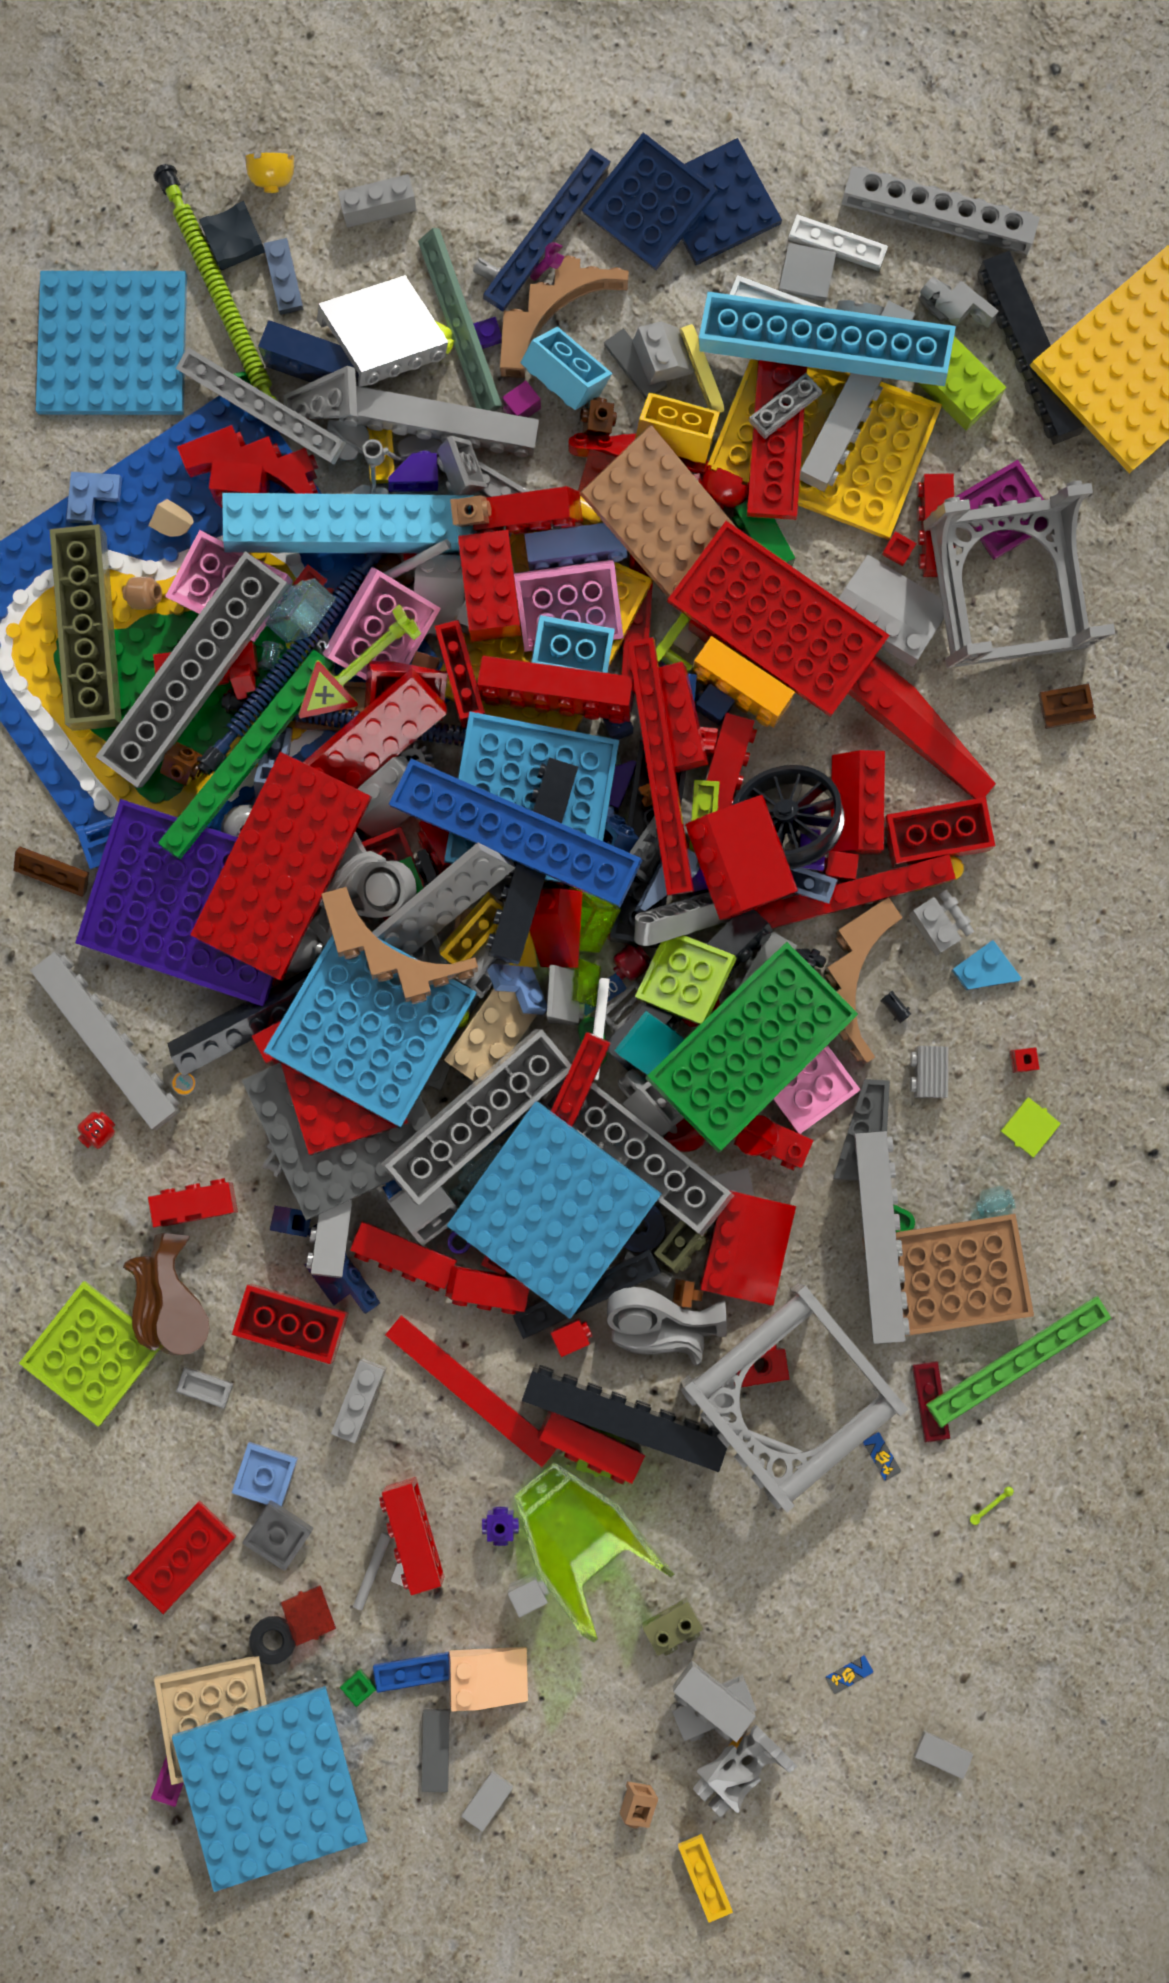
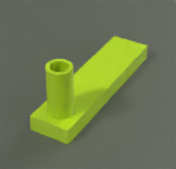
[656,612,693,672]

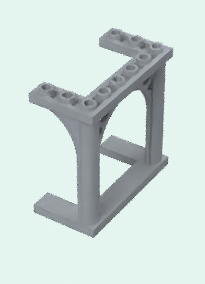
[923,481,1115,668]
[681,1283,908,1513]

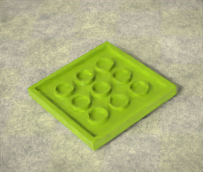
[19,1281,160,1427]

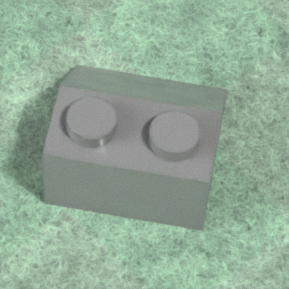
[632,321,694,385]

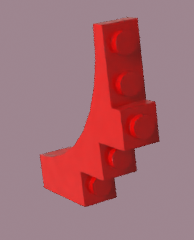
[177,425,319,494]

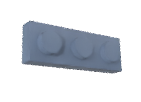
[263,238,304,315]

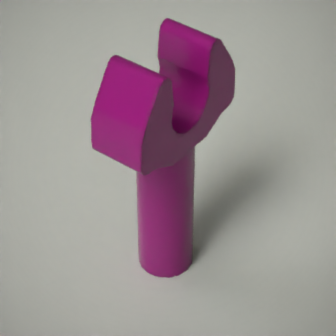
[530,242,564,281]

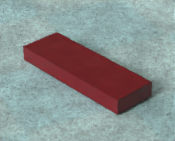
[911,1361,951,1443]

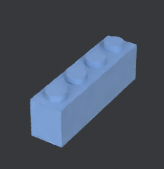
[524,523,627,571]

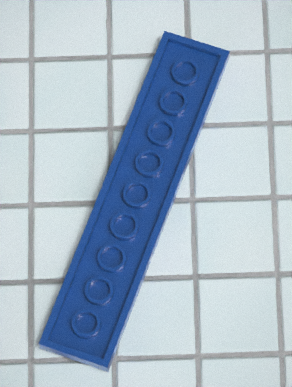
[389,759,643,907]

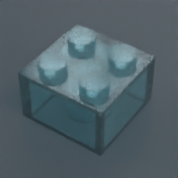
[265,578,336,643]

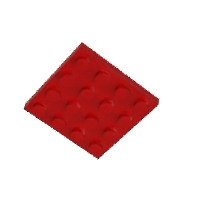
[280,1062,408,1155]

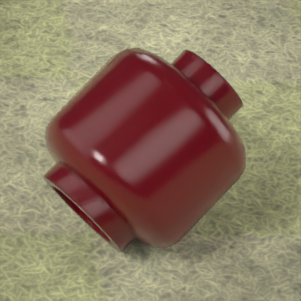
[613,944,651,981]

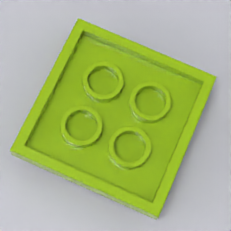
[635,935,737,1025]

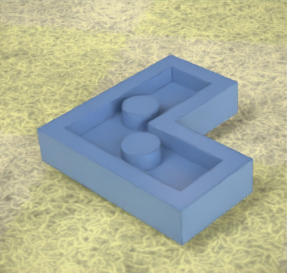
[66,472,122,524]
[487,964,547,1015]

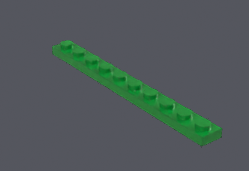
[158,650,335,860]

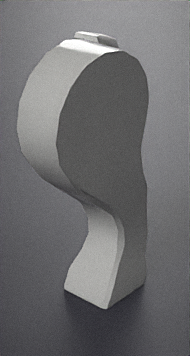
[310,851,417,946]
[607,1287,727,1366]

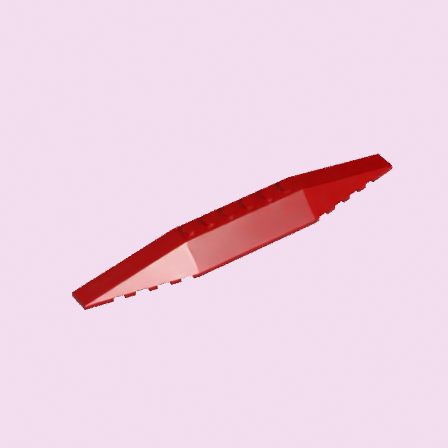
[848,656,996,799]

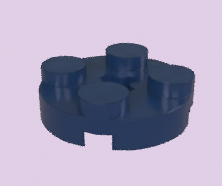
[624,1205,666,1252]

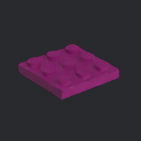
[956,460,1047,561]

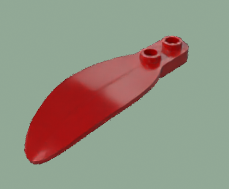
[568,433,709,475]

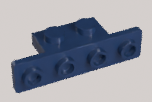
[304,1224,380,1314]

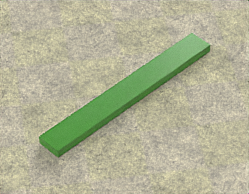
[926,1296,1112,1428]

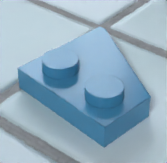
[951,940,1022,990]

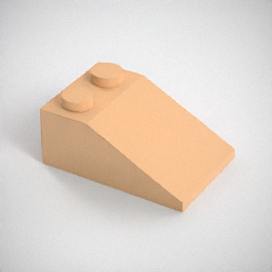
[449,1647,528,1712]

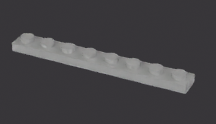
[176,347,347,465]

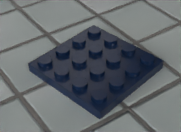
[582,132,718,271]
[682,138,782,266]

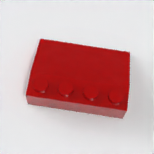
[685,795,798,920]
[699,1190,796,1306]

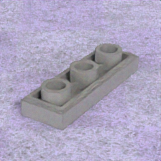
[749,373,822,439]

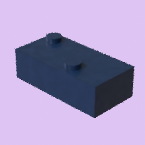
[258,320,359,386]

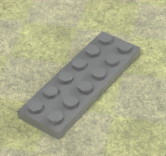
[372,843,516,955]

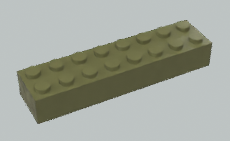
[50,524,122,731]

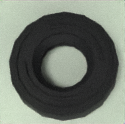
[249,1616,296,1665]

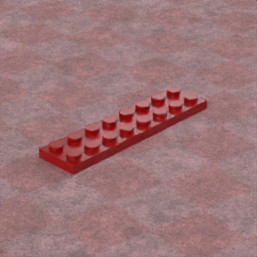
[747,360,807,520]

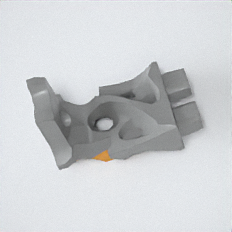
[693,1724,797,1818]

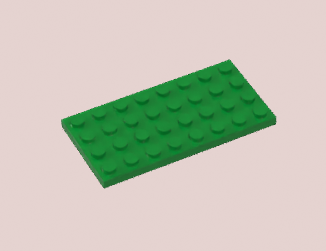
[646,942,858,1153]

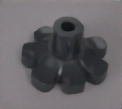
[796,948,826,968]

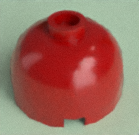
[702,465,749,510]

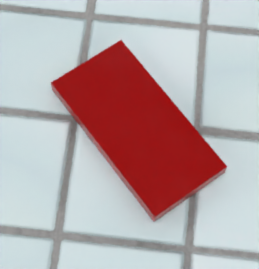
[126,1501,236,1615]

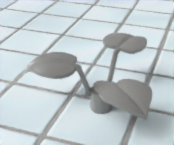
[327,420,441,494]

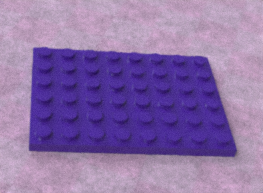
[75,799,274,1006]

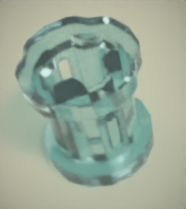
[257,641,284,671]

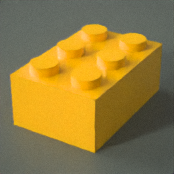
[635,392,720,463]

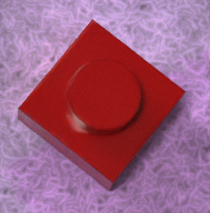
[882,531,917,567]

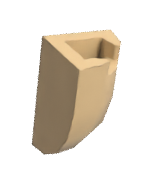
[149,499,194,537]

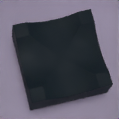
[199,201,265,271]

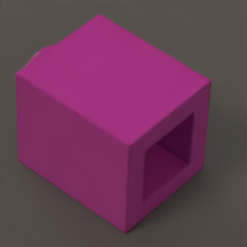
[502,380,541,418]

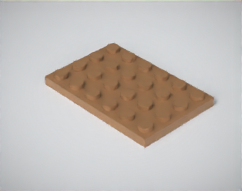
[579,425,737,598]
[862,1213,1034,1336]

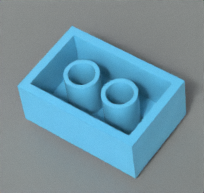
[520,327,613,410]
[531,615,615,673]

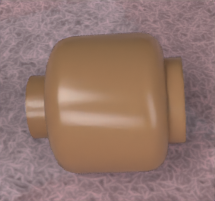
[123,577,162,610]

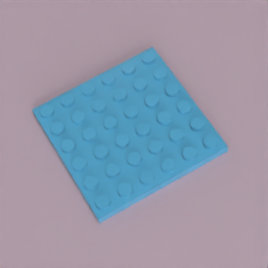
[36,271,187,415]
[444,712,619,885]
[264,934,477,1128]
[447,1101,662,1319]
[172,1686,368,1892]

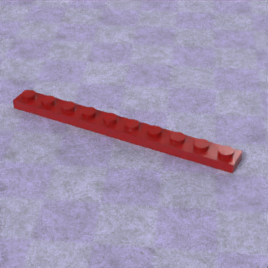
[628,637,694,896]
[481,1032,611,1276]

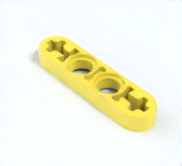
[680,324,724,413]

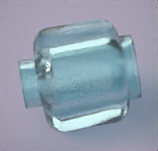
[976,1185,1016,1218]

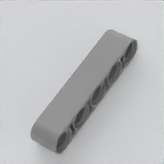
[634,892,732,946]

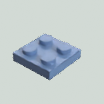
[232,1442,298,1507]

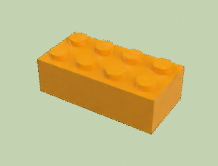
[692,636,795,728]

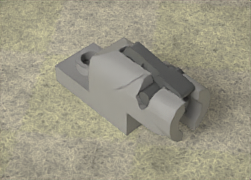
[918,276,998,328]

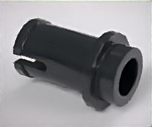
[880,990,911,1023]

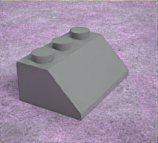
[358,756,411,838]

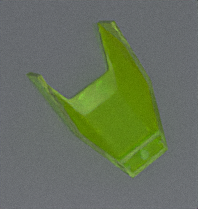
[514,1463,675,1643]

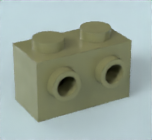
[654,1220,709,1274]
[642,1597,703,1656]

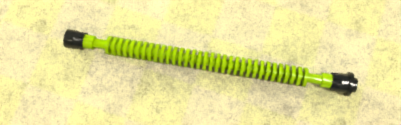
[153,164,277,431]

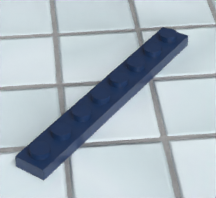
[483,148,611,312]

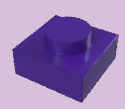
[473,317,502,349]

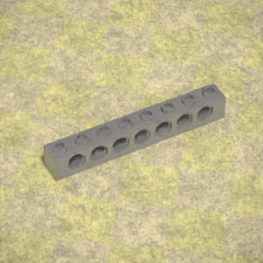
[842,166,1040,255]

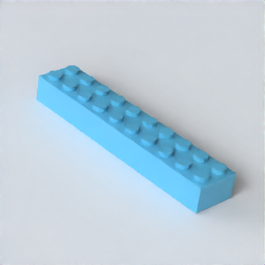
[699,292,956,386]
[222,493,476,554]

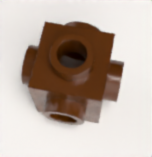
[580,397,617,436]
[160,742,202,786]

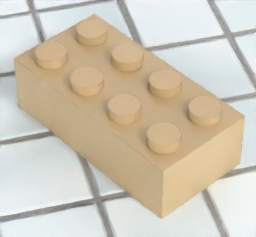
[440,986,537,1083]

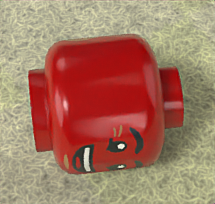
[77,1111,115,1149]

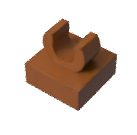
[672,1279,703,1308]

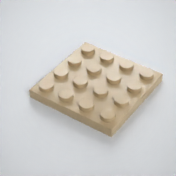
[154,1656,267,1785]

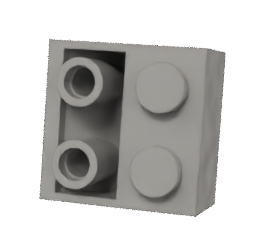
[387,1185,459,1246]

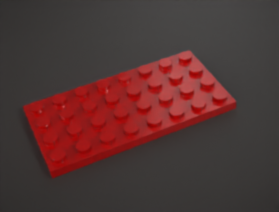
[667,521,890,717]
[190,752,372,980]

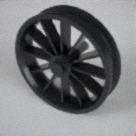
[732,765,845,869]

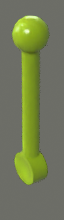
[969,1487,1014,1525]

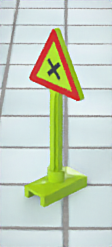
[298,604,422,718]

